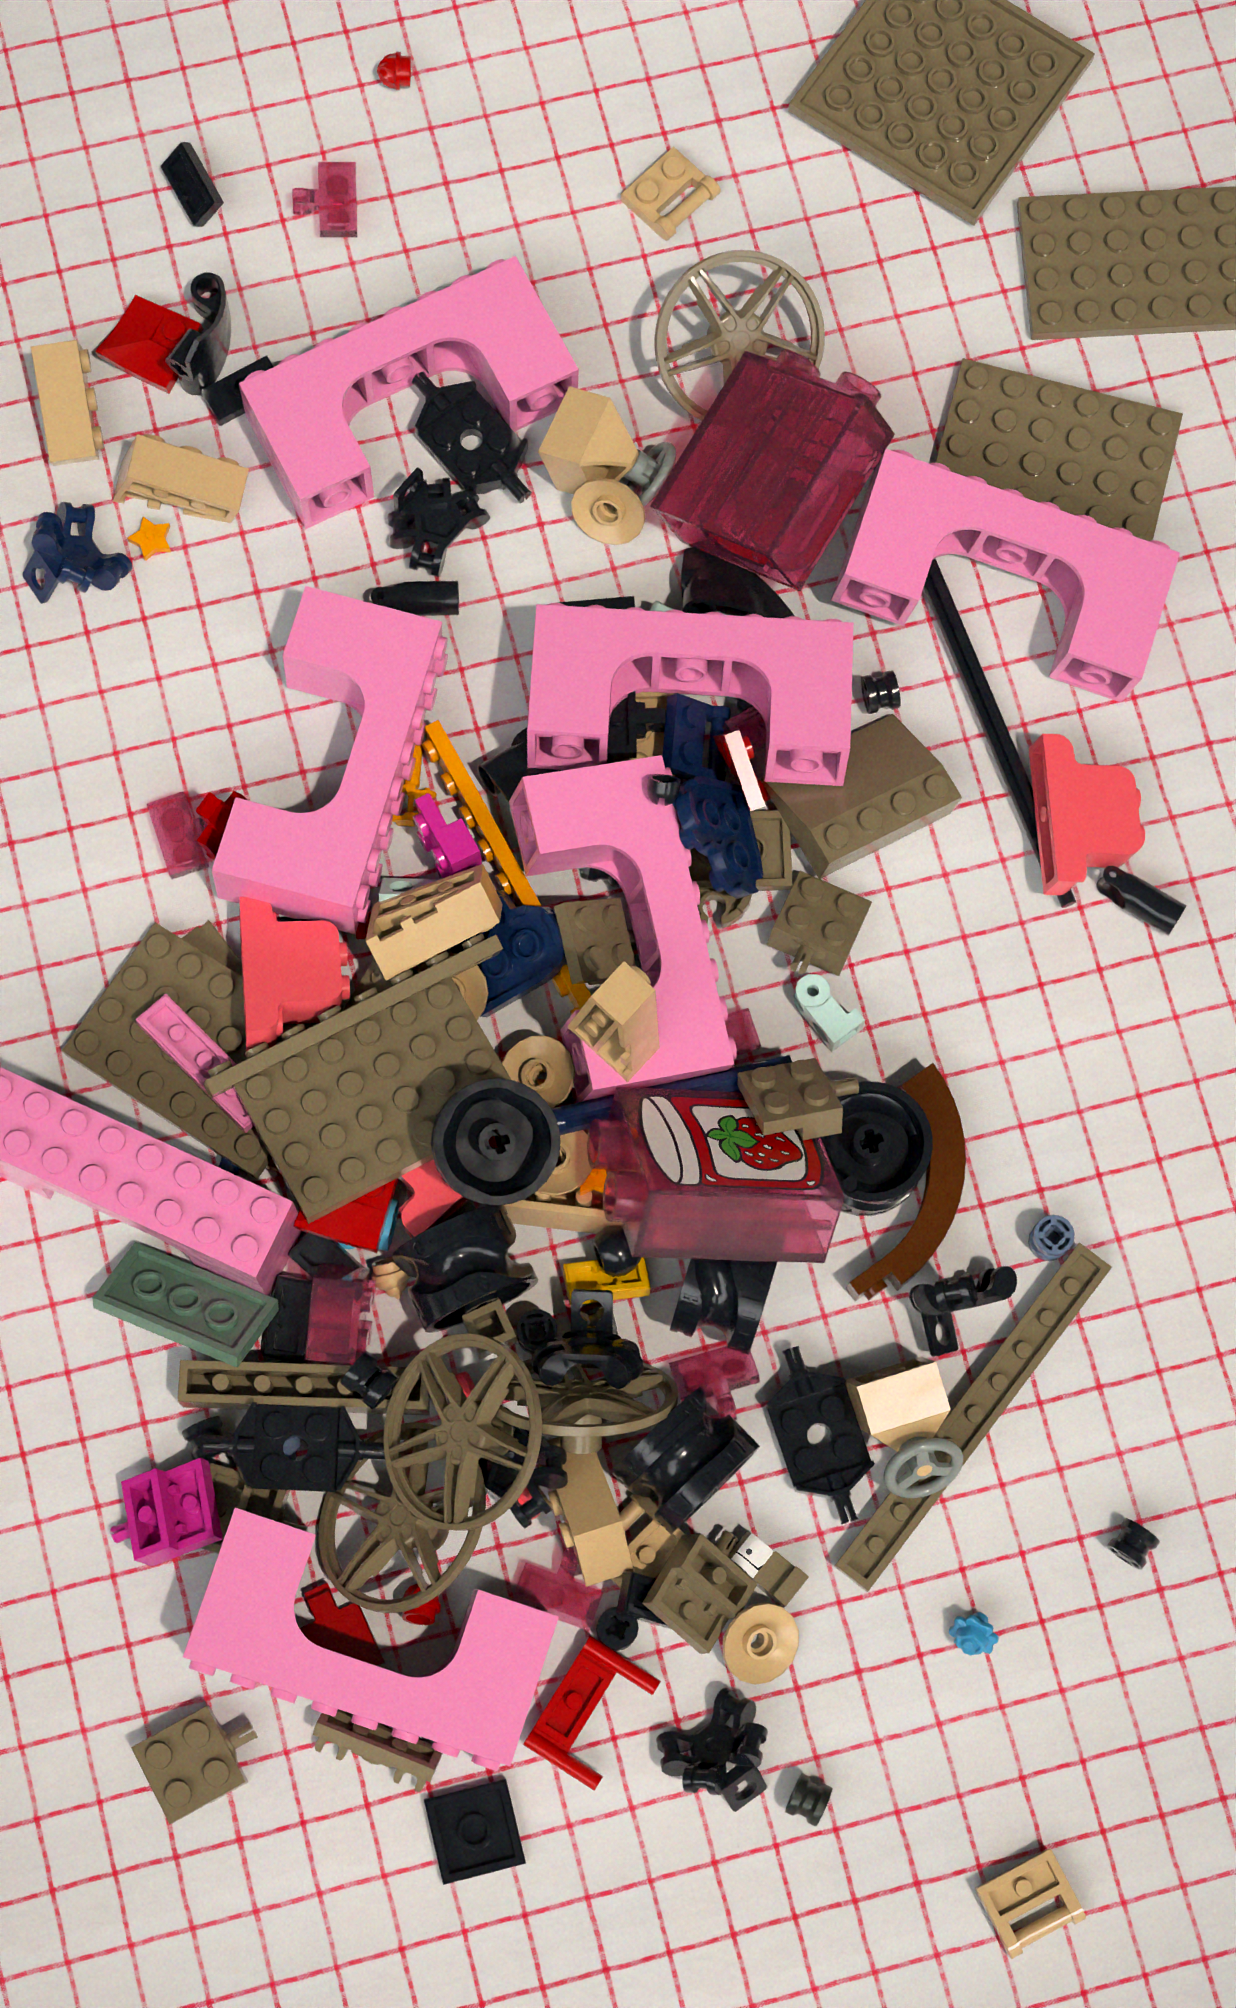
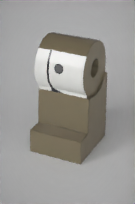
[728,1531,809,1608]

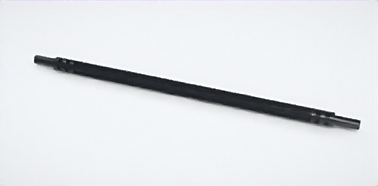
[860,421,1076,908]

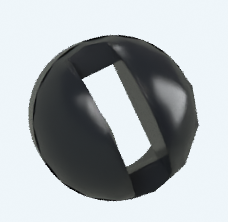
[647,774,681,806]

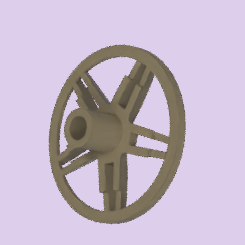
[654,250,825,429]
[384,1333,542,1531]
[495,1359,678,1454]
[319,1422,486,1613]

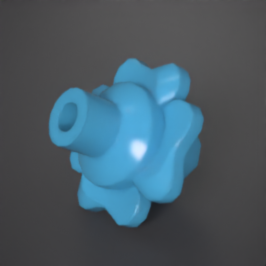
[949,1612,999,1656]

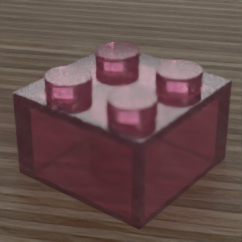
[305,1263,376,1365]

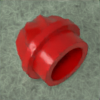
[377,52,411,90]
[401,1584,441,1625]

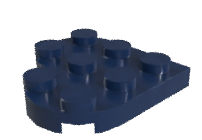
[672,776,763,899]
[451,890,567,1017]

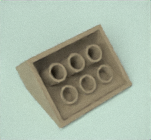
[760,714,962,879]

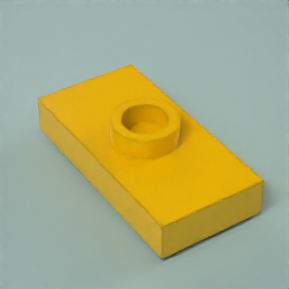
[563,1254,651,1306]

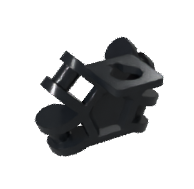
[387,467,490,577]
[909,1266,1017,1357]
[531,1289,644,1389]
[478,1407,568,1529]
[656,1687,768,1812]

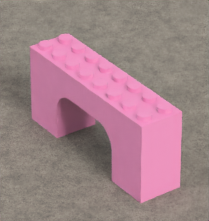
[239,256,579,529]
[831,449,1180,702]
[212,586,448,934]
[527,603,854,786]
[509,755,737,1103]
[0,1067,302,1297]
[183,1508,559,1771]

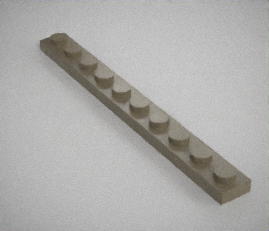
[834,1242,1112,1592]

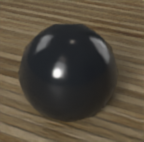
[592,1225,642,1277]

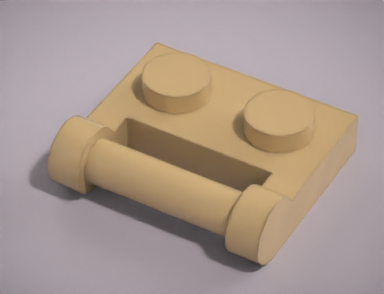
[621,146,721,241]
[611,1494,685,1589]
[974,1848,1086,1959]

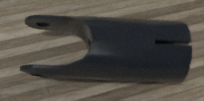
[371,581,459,616]
[1096,866,1187,936]

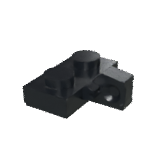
[607,691,666,759]

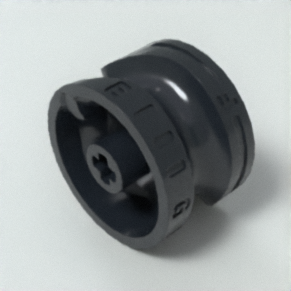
[431,1078,561,1205]
[814,1081,933,1216]
[392,1205,538,1333]
[669,1212,784,1355]
[612,1386,760,1534]

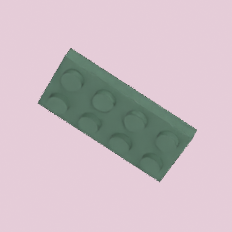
[92,1242,279,1368]

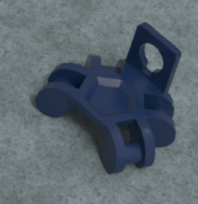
[23,502,132,604]

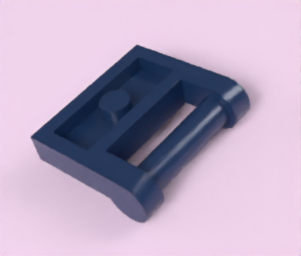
[662,693,731,782]

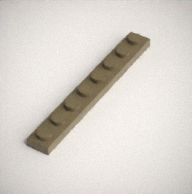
[203,934,503,1099]

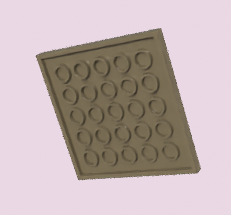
[788,0,1095,226]

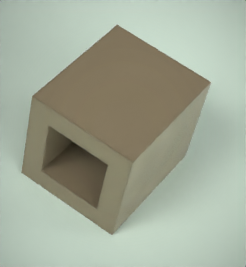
[462,1299,517,1359]

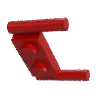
[523,1636,661,1791]

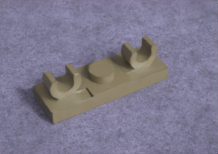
[312,1709,443,1792]

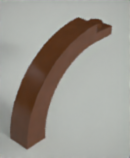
[846,1063,966,1301]

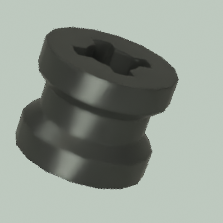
[785,1773,833,1827]

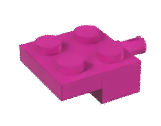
[413,793,482,879]
[110,1458,223,1566]

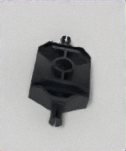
[412,372,532,503]
[766,1346,875,1525]
[203,1402,385,1492]

